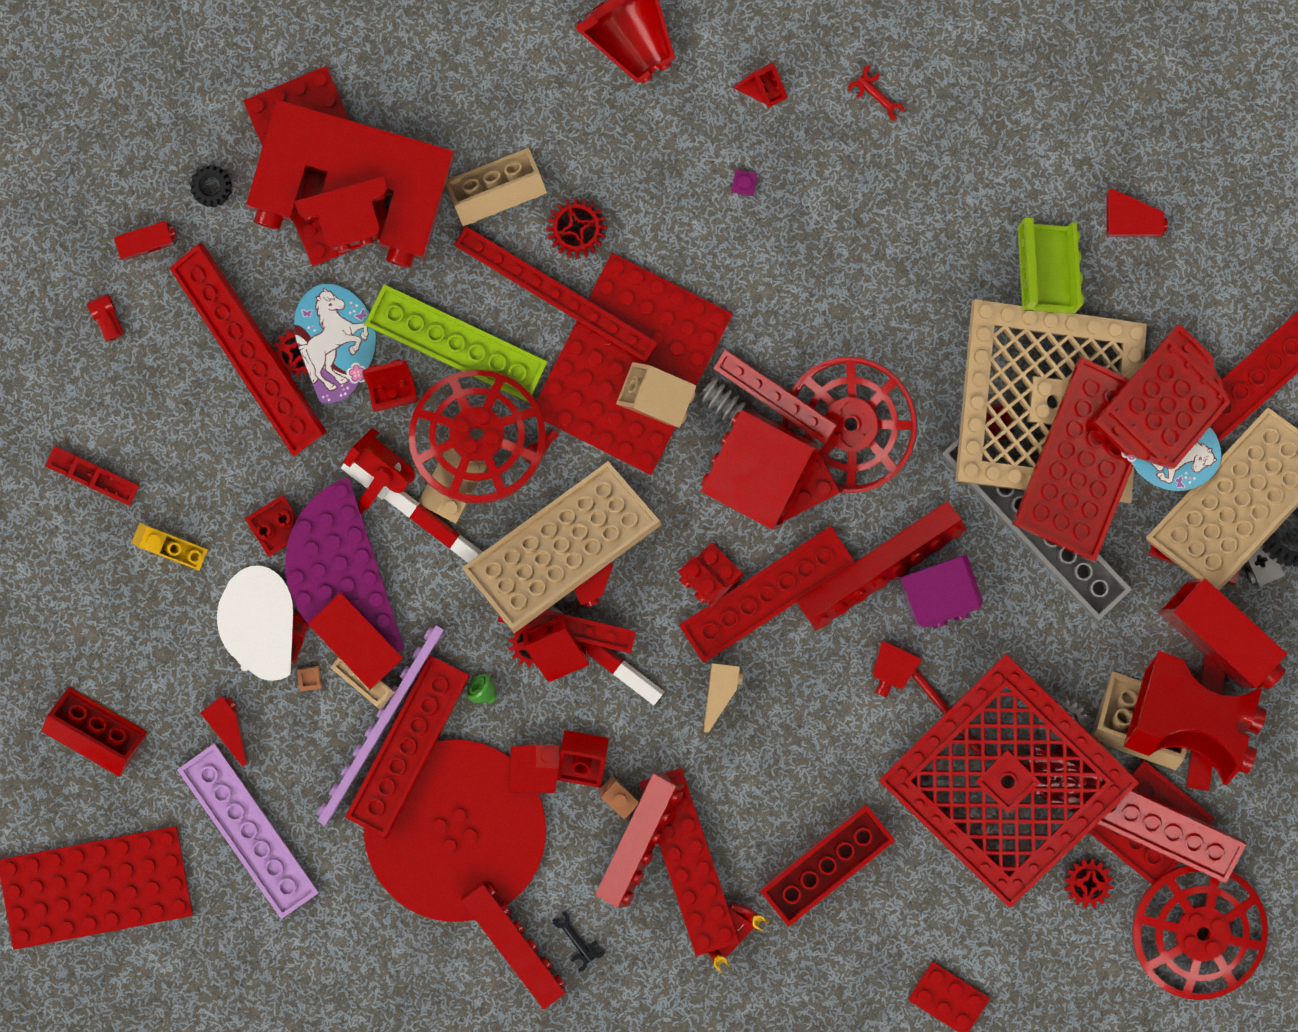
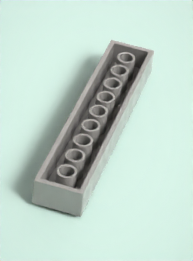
[940,434,1132,621]

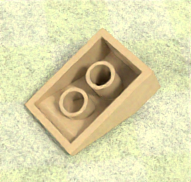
[703,663,743,733]

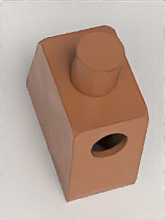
[597,775,640,821]

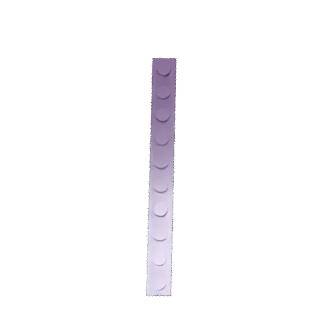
[317,625,445,825]

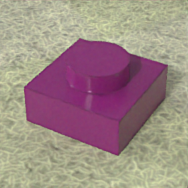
[731,170,757,197]

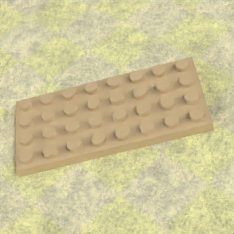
[1146,408,1298,591]
[462,461,661,633]

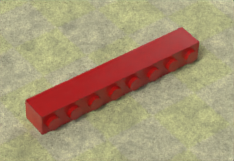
[796,501,967,631]

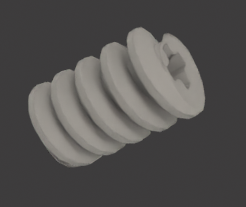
[699,377,746,427]

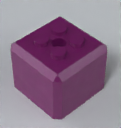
[897,555,983,629]

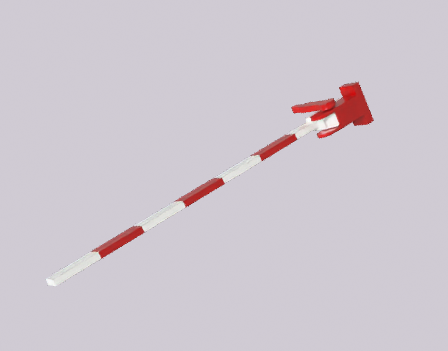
[341,428,665,705]

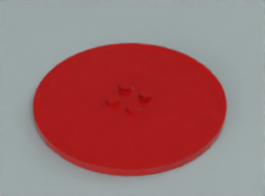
[364,739,546,922]

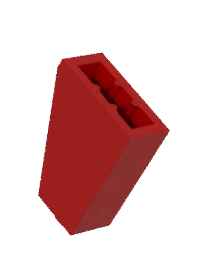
[1106,189,1168,237]

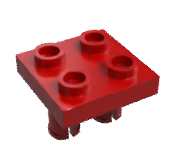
[244,495,298,557]

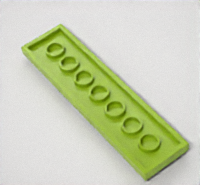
[364,284,548,403]

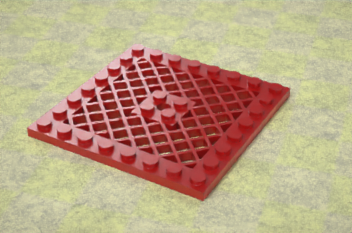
[879,653,1139,908]

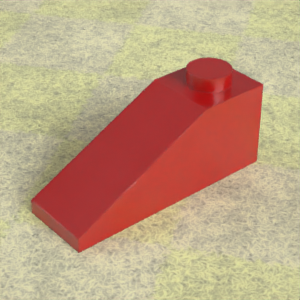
[200,696,249,767]

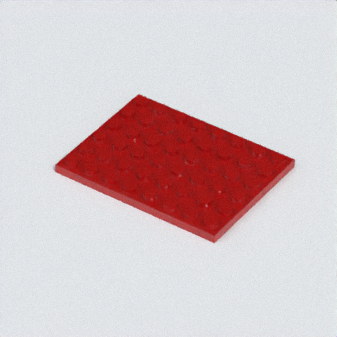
[534,253,733,475]

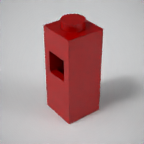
[114,221,177,261]

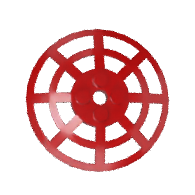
[782,356,918,493]
[408,370,546,504]
[1132,865,1268,1000]

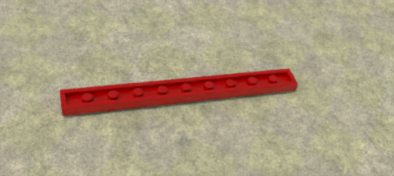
[454,226,658,363]

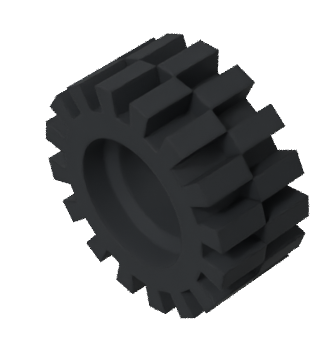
[190,165,233,208]

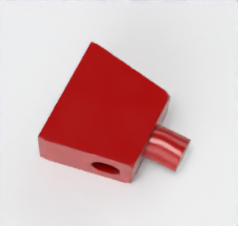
[871,641,922,698]

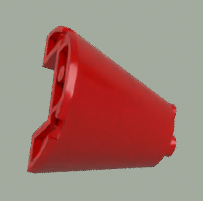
[574,0,675,84]

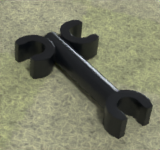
[552,911,605,972]

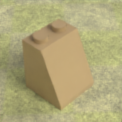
[616,362,696,428]

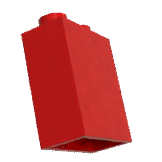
[1159,578,1287,690]

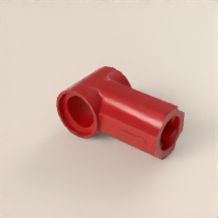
[87,293,124,342]

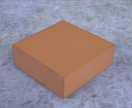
[296,666,323,692]

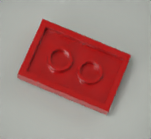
[908,961,990,1032]

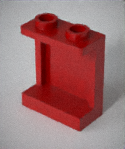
[522,614,589,683]

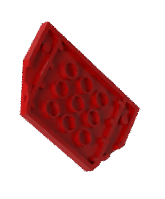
[1092,324,1230,469]

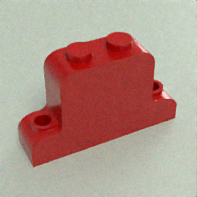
[295,176,388,253]

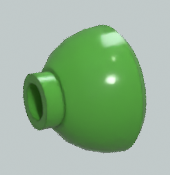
[466,674,497,704]

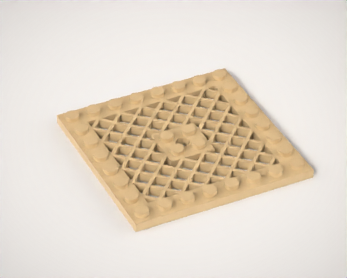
[955,299,1147,504]

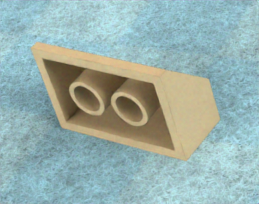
[418,448,487,524]

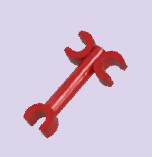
[847,65,905,121]

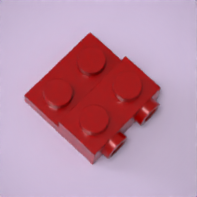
[678,543,744,607]

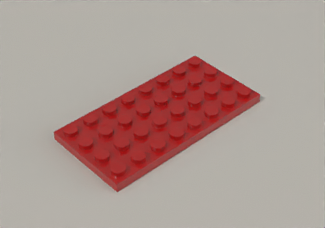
[243,66,388,267]
[1012,357,1133,562]
[0,826,194,950]

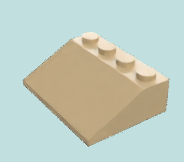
[1091,671,1187,770]

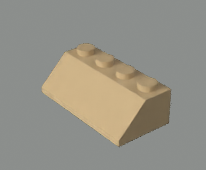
[447,148,547,226]

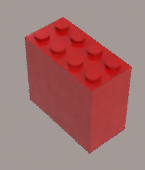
[700,409,822,530]

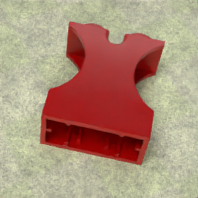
[1123,651,1267,785]

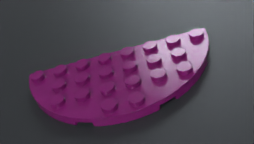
[285,477,405,652]

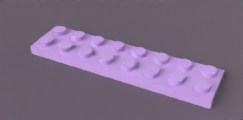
[177,743,319,919]

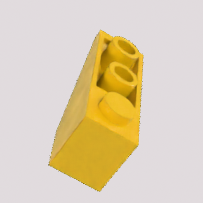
[131,522,208,571]

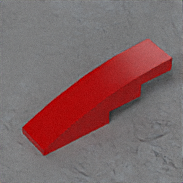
[44,445,139,506]

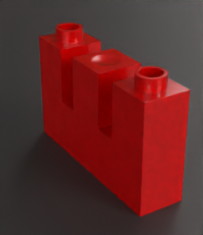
[246,100,455,268]

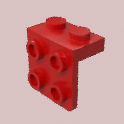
[362,359,418,412]

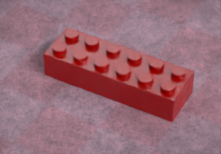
[759,803,896,927]

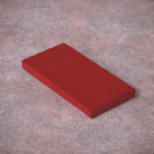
[308,592,404,690]

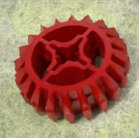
[546,197,607,259]

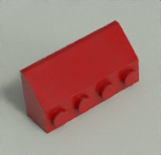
[41,686,147,777]

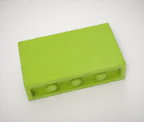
[1017,217,1084,314]

